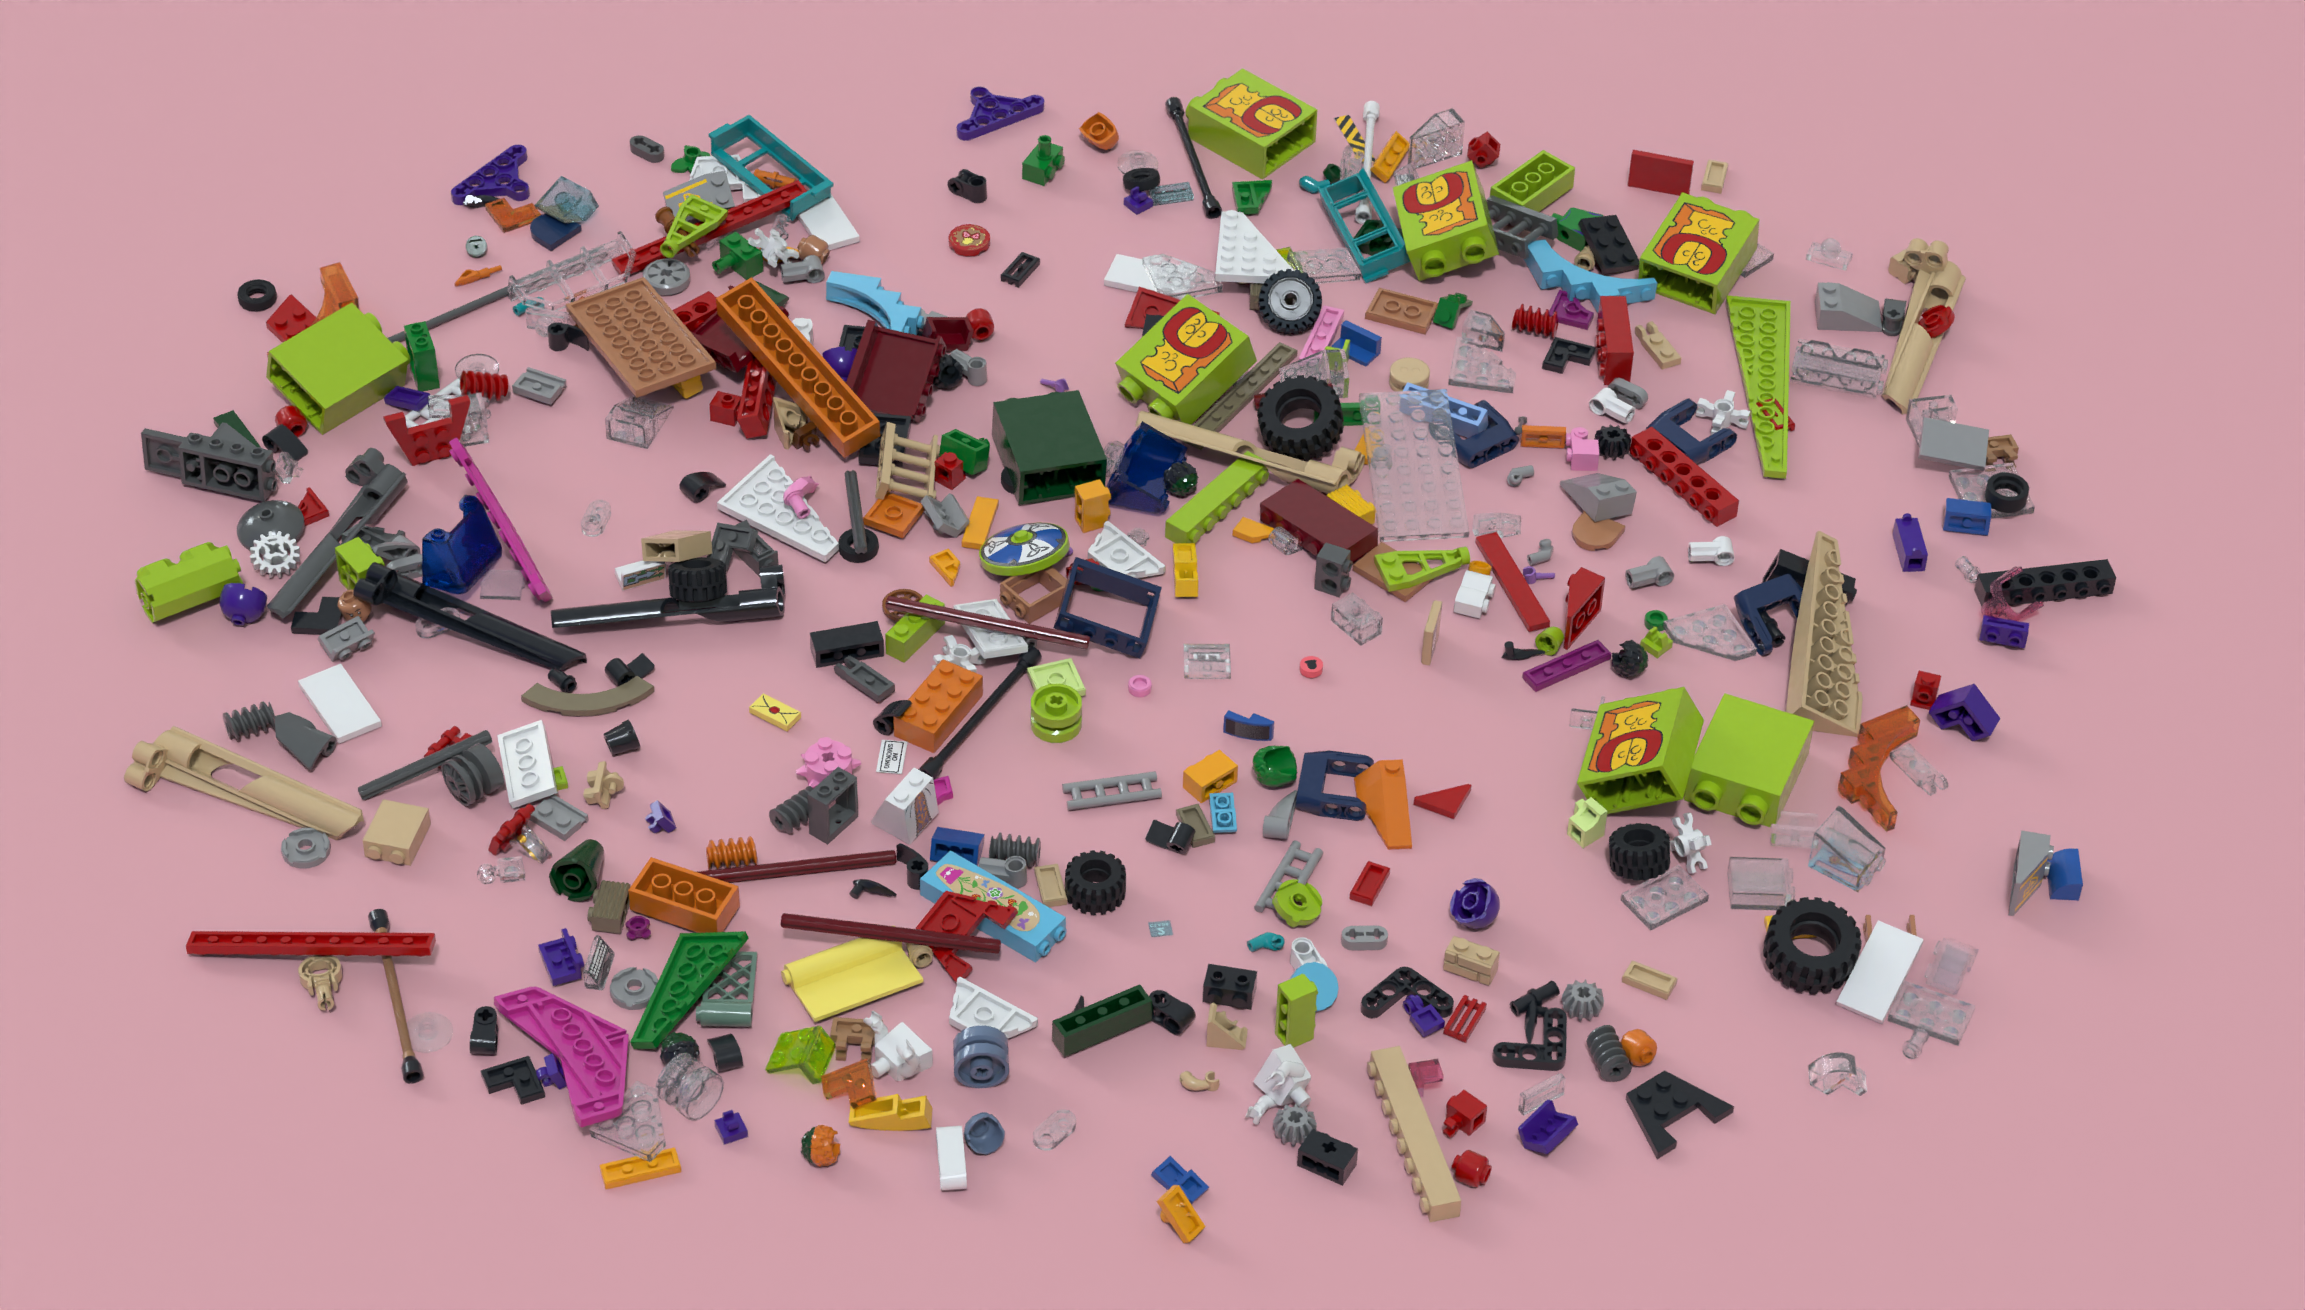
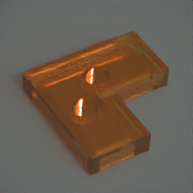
[485,198,541,233]
[821,1058,877,1109]

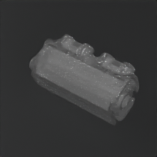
[1790,339,1888,399]

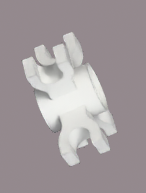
[748,228,799,268]
[1696,390,1750,435]
[932,635,986,672]
[1670,813,1712,874]

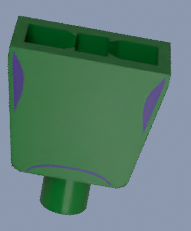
[1552,208,1603,252]

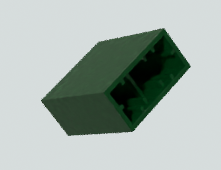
[992,390,1107,505]

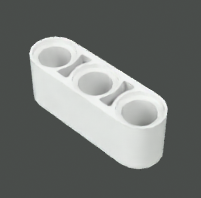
[936,1126,967,1191]

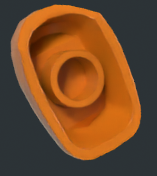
[1079,112,1119,150]

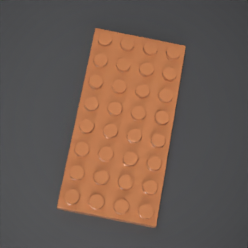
[566,277,717,398]

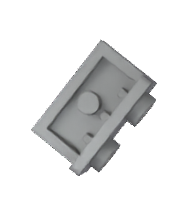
[921,493,970,538]
[318,616,375,662]

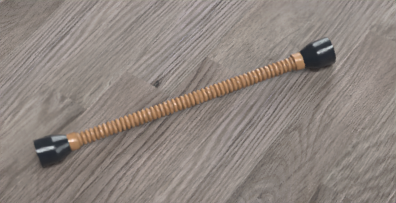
[368,909,423,1084]

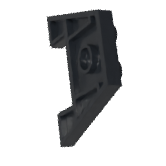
[1626,1070,1734,1159]

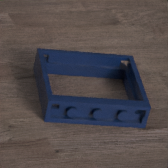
[1053,557,1162,659]

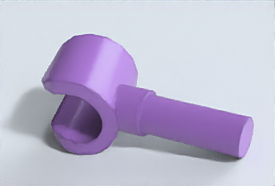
[1040,378,1069,392]
[1523,566,1555,584]

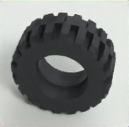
[1257,375,1344,461]
[1763,897,1862,994]

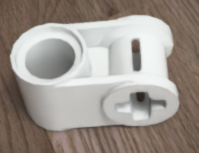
[1290,937,1328,970]

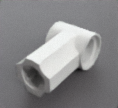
[1589,388,1636,424]
[1688,536,1735,566]

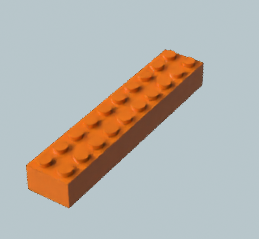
[716,277,880,458]

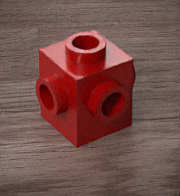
[1467,131,1501,169]

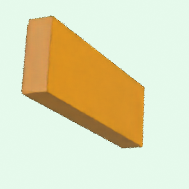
[1370,131,1411,183]
[961,496,999,550]
[599,1147,681,1190]

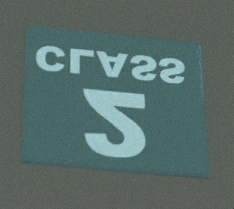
[1148,920,1173,937]

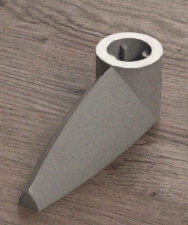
[373,535,420,561]
[1263,790,1298,839]

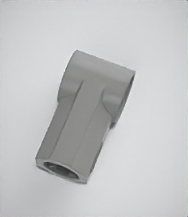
[780,255,825,283]
[951,349,987,386]
[1625,556,1674,589]
[979,856,1027,888]

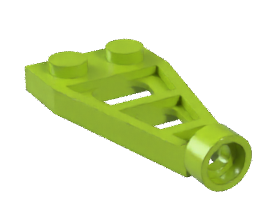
[660,194,728,258]
[1374,546,1470,592]

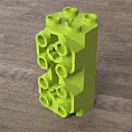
[134,542,243,623]

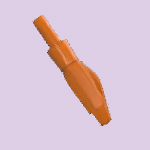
[454,265,502,287]

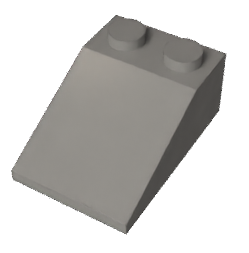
[1815,282,1882,332]
[1560,473,1637,522]

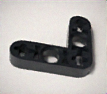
[1361,967,1454,1018]
[1492,1008,1567,1071]

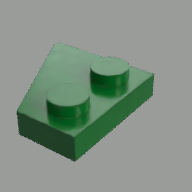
[1232,180,1272,215]

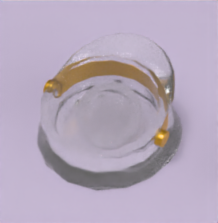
[509,825,553,864]

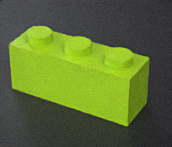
[885,594,945,663]
[1275,973,1318,1048]

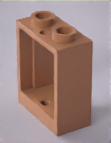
[1000,566,1072,624]

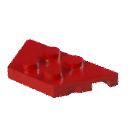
[266,294,320,343]

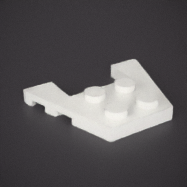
[689,155,761,203]

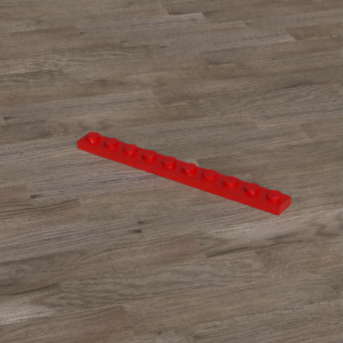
[612,180,807,278]
[186,931,436,957]

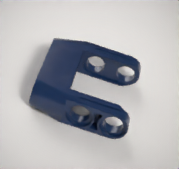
[1646,398,1737,464]
[1428,400,1519,468]
[1734,574,1803,656]
[1296,750,1374,821]

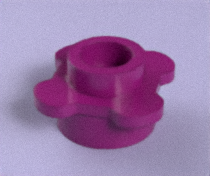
[625,916,651,940]

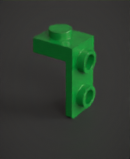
[1433,293,1473,329]

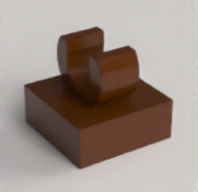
[792,421,820,452]

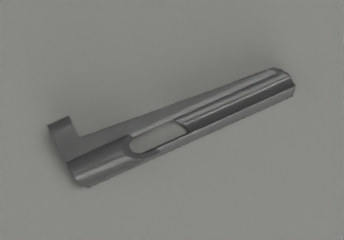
[267,448,408,619]

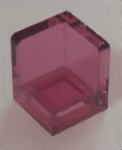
[1408,1059,1444,1098]

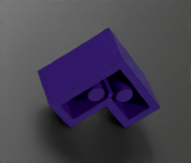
[1929,683,2000,741]

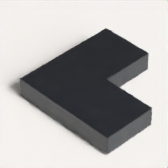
[1542,337,1596,374]
[291,597,343,635]
[480,1056,545,1105]

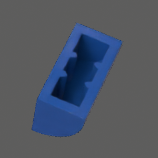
[930,827,985,866]
[2047,848,2083,901]

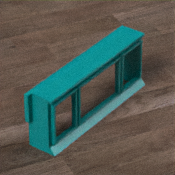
[708,115,834,222]
[1318,167,1411,284]

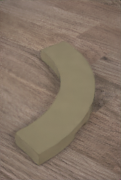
[521,676,655,716]

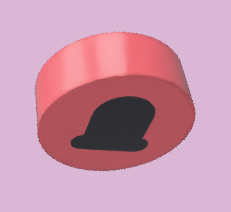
[1300,656,1323,678]

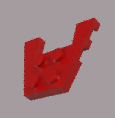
[383,395,470,466]
[916,891,1018,984]

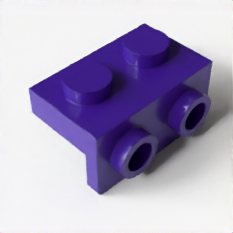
[1979,615,2029,648]
[538,928,584,986]
[1518,1100,1578,1154]

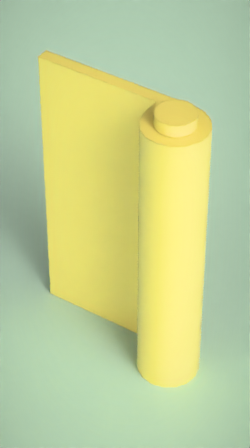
[781,925,924,1022]

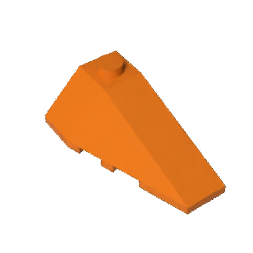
[1354,759,1412,850]

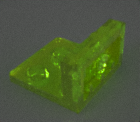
[765,1025,836,1084]

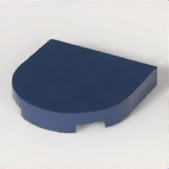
[530,213,582,251]

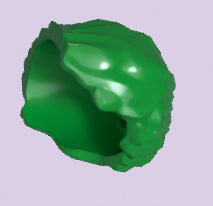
[1252,745,1297,787]

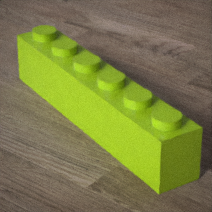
[1165,451,1269,543]

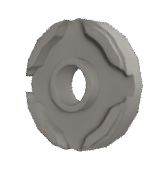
[281,828,331,869]
[610,967,658,1010]

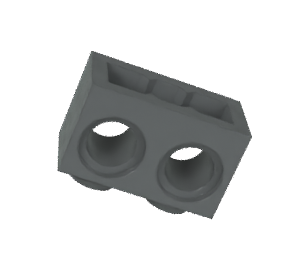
[1314,542,1353,597]

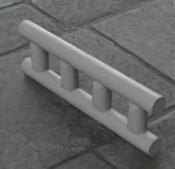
[1062,771,1162,810]
[1254,840,1323,920]

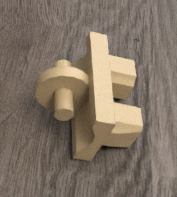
[583,761,624,809]

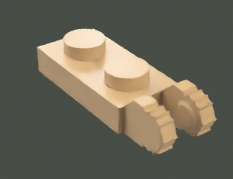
[1635,321,1682,370]

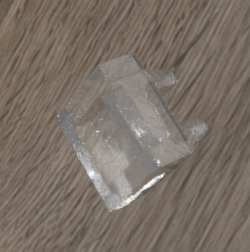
[275,452,303,484]

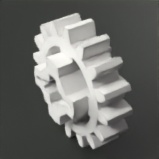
[250,531,300,578]

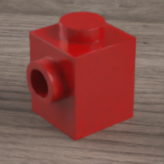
[709,391,741,427]

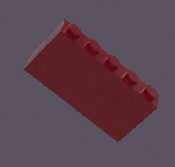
[1260,479,1378,562]

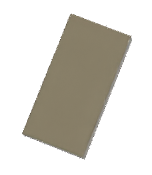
[1176,804,1215,848]

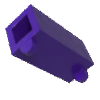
[1892,513,1928,572]

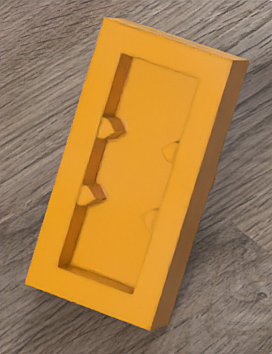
[1157,1185,1206,1243]

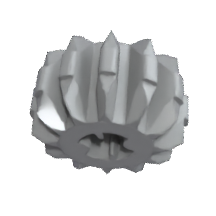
[1561,979,1604,1021]
[1273,1103,1317,1147]

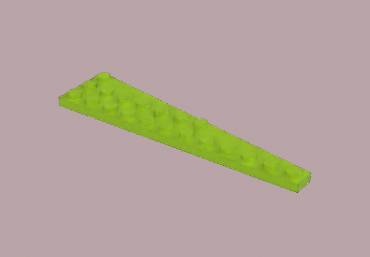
[1726,295,1791,479]

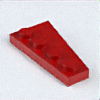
[1125,286,1220,329]

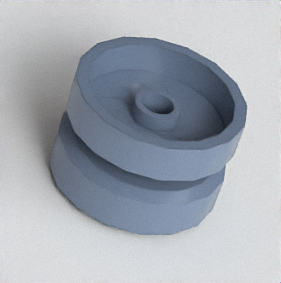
[953,1025,1009,1088]

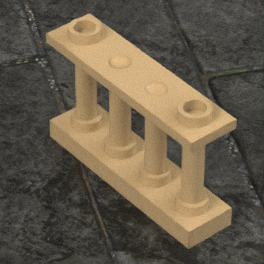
[875,422,940,511]

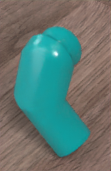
[1299,176,1330,193]

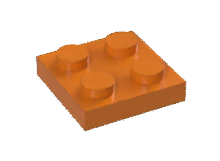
[863,491,924,538]

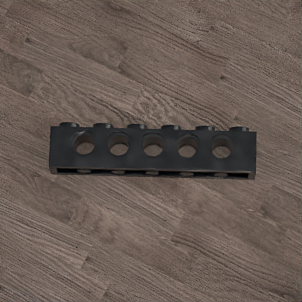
[1974,559,2116,609]

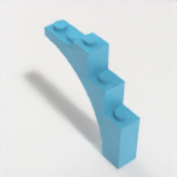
[1524,239,1657,313]
[826,271,924,335]

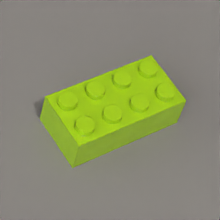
[1490,150,1575,212]

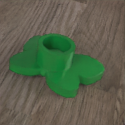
[671,145,710,173]

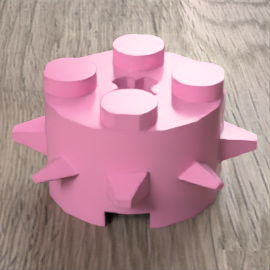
[796,737,861,789]

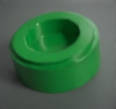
[1644,610,1668,632]

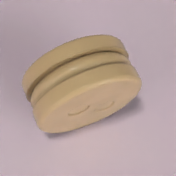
[1389,357,1430,394]

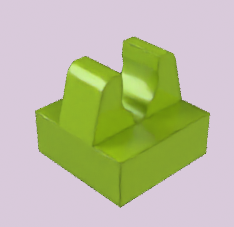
[1640,626,1673,658]

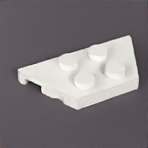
[1088,521,1166,578]
[949,976,1038,1038]

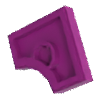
[1549,290,1594,330]

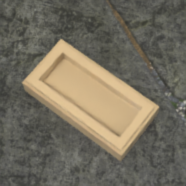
[1701,160,1728,194]
[1034,864,1067,907]
[1622,960,1677,1000]

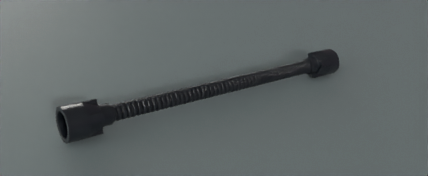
[1165,97,1222,219]
[918,646,1042,780]

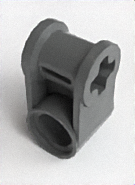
[1882,298,1906,336]

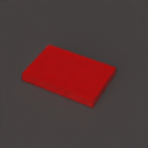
[1628,150,1694,196]

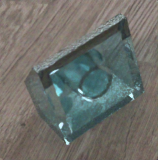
[534,176,599,223]

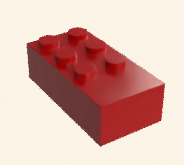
[1595,296,1634,385]

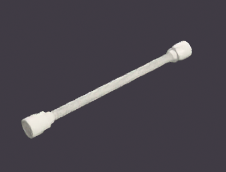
[1355,101,1380,224]

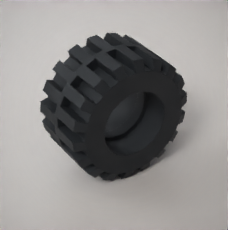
[668,557,727,602]
[1609,823,1670,881]
[1065,850,1126,915]

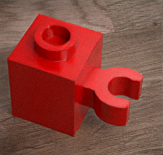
[1443,1090,1487,1138]

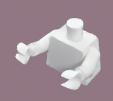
[863,1011,933,1081]
[1245,1044,1311,1125]

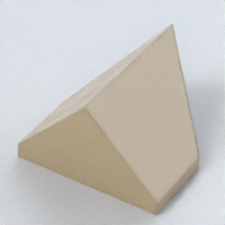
[773,397,808,450]
[1206,1003,1248,1050]

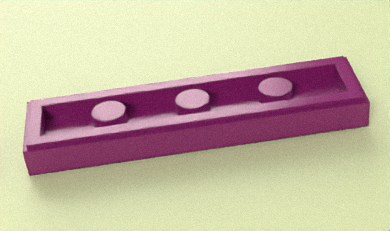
[1522,640,1612,692]

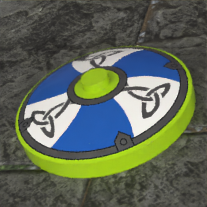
[979,522,1070,576]

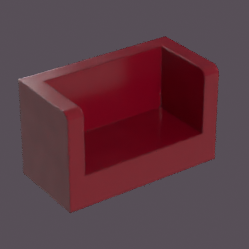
[922,317,973,351]

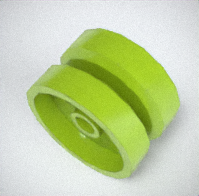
[1031,684,1082,743]

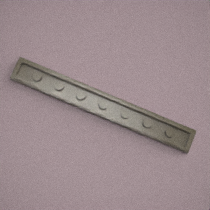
[1183,342,1298,450]

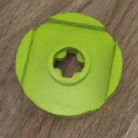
[1272,879,1322,927]

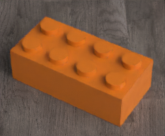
[893,659,983,753]
[628,857,740,933]

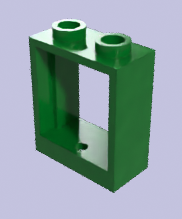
[404,321,440,392]

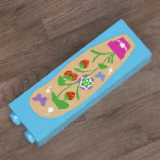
[920,850,1067,963]

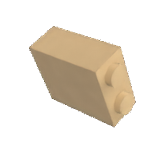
[641,530,712,562]
[362,799,431,866]

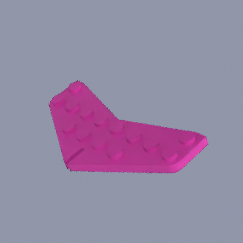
[449,438,553,602]
[494,987,629,1128]

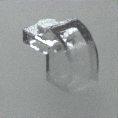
[1808,1052,1867,1096]

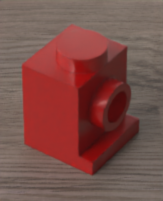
[934,452,966,490]
[1910,670,1941,710]

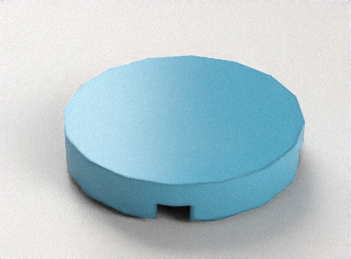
[1290,962,1339,1012]

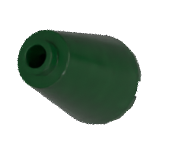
[549,839,604,901]

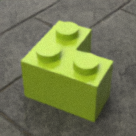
[335,537,385,590]

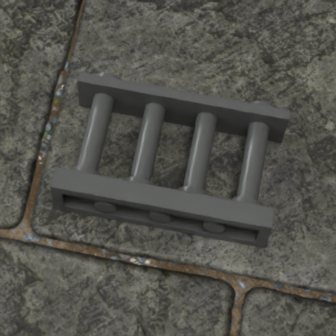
[1487,196,1558,259]

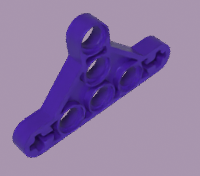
[957,87,1044,141]
[451,145,530,205]

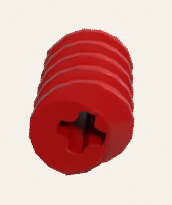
[1512,304,1559,338]
[460,370,509,401]

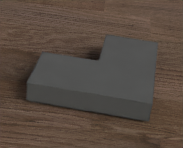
[707,523,758,571]

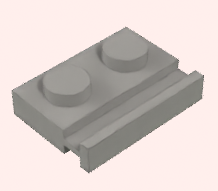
[512,367,567,405]
[529,794,588,841]

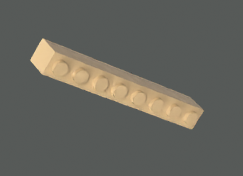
[1367,1046,1461,1222]

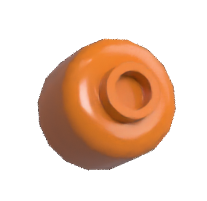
[1621,1029,1657,1066]

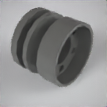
[441,743,504,806]

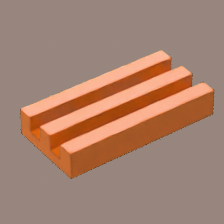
[1520,425,1566,448]

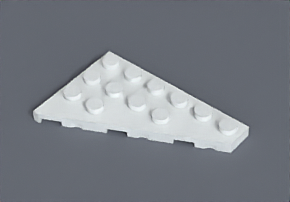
[1215,210,1294,283]
[717,454,839,562]

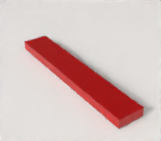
[1475,532,1550,632]

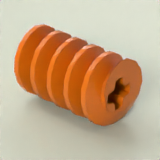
[706,836,757,870]

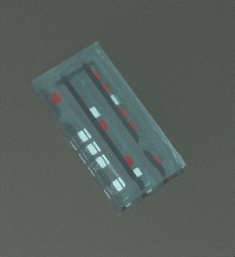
[1148,182,1194,206]

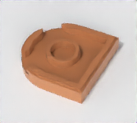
[1572,511,1625,551]

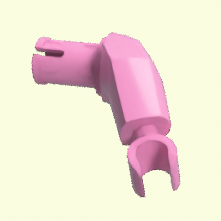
[783,476,819,519]

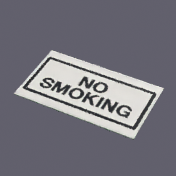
[876,740,908,774]

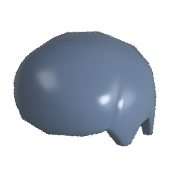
[964,1112,1005,1155]

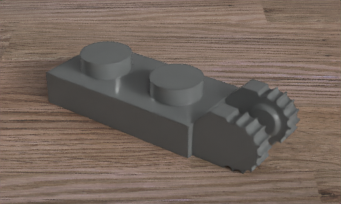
[834,656,895,702]

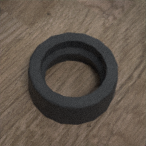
[1985,472,2029,513]

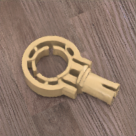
[298,955,343,1011]

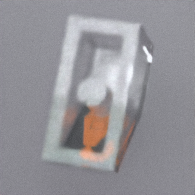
[1461,310,1505,352]

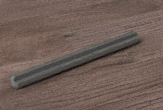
[844,470,867,554]
[358,730,492,800]

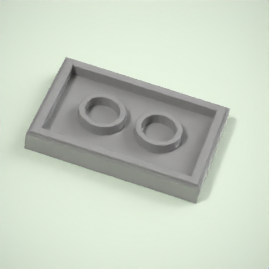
[1918,417,1989,471]

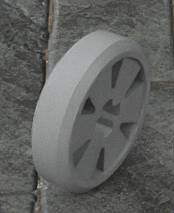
[643,259,690,295]

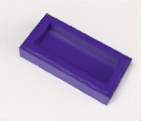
[384,386,432,412]

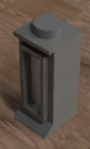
[733,520,778,577]

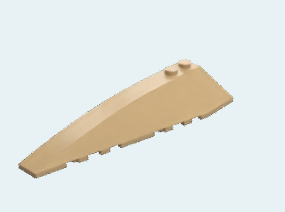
[1786,531,1863,737]

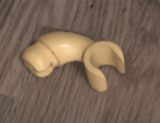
[1179,1071,1220,1091]

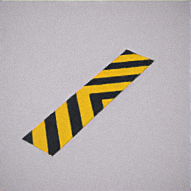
[1334,115,1375,164]

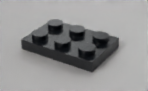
[1578,215,1639,274]
[858,413,911,467]

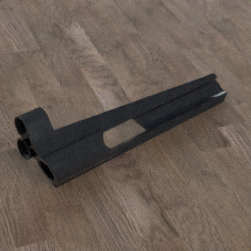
[353,562,587,670]
[551,564,785,628]

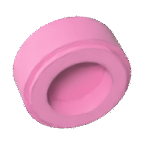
[1128,675,1152,697]

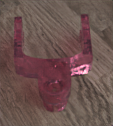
[1981,566,2044,621]

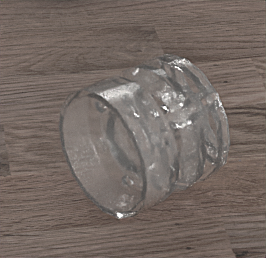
[655,1053,724,1121]

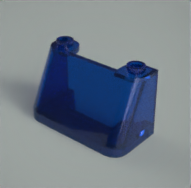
[1106,421,1187,514]
[422,495,502,594]

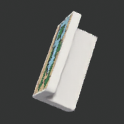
[615,560,666,591]

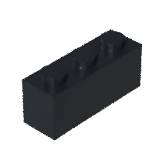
[810,621,884,668]

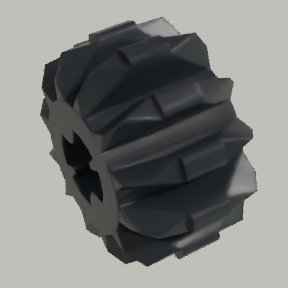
[1594,424,1631,460]

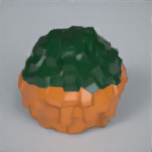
[801,1125,840,1167]

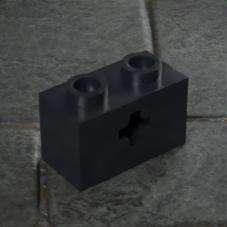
[1297,1129,1358,1186]

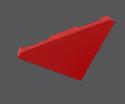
[298,487,329,526]
[1413,784,1472,819]

